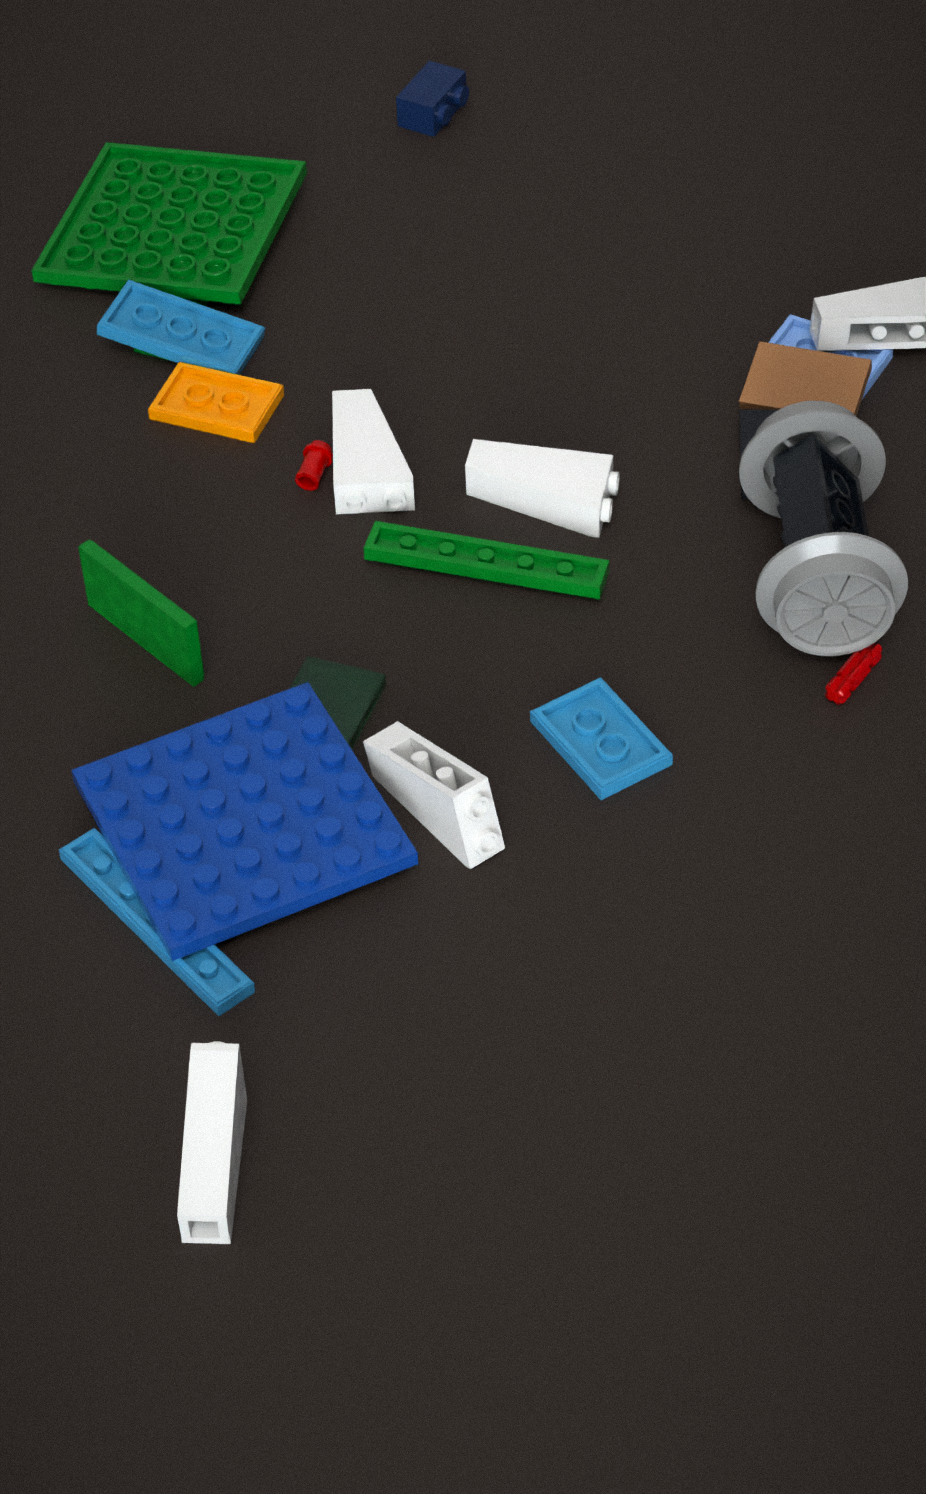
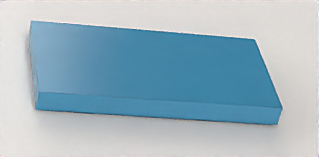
[97,280,265,375]

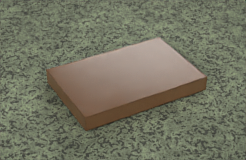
[739,341,872,416]

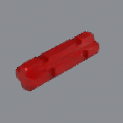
[825,643,882,705]

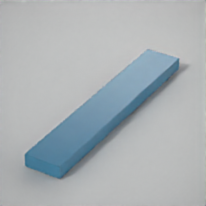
[59,828,255,1016]

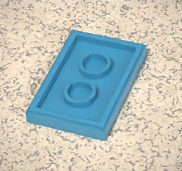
[530,677,673,800]

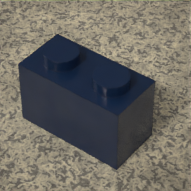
[396,60,469,137]

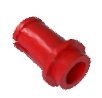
[295,440,333,491]

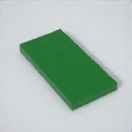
[78,539,204,687]

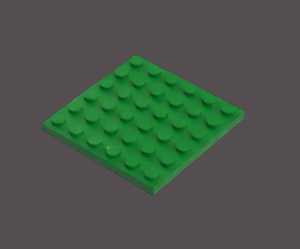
[31,142,307,305]

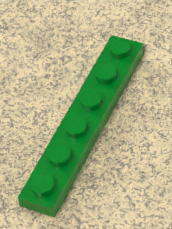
[364,521,609,600]

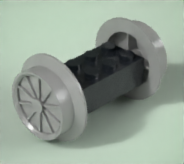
[739,401,908,656]

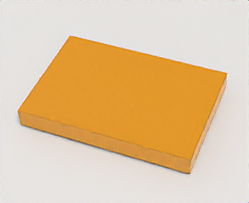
[148,362,284,443]

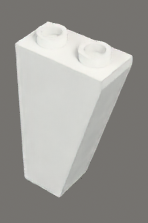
[809,276,926,351]
[332,389,415,514]
[465,439,620,538]
[363,721,505,870]
[177,1041,247,1244]

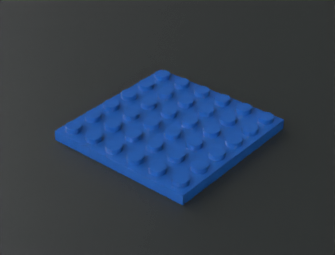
[71,682,419,961]

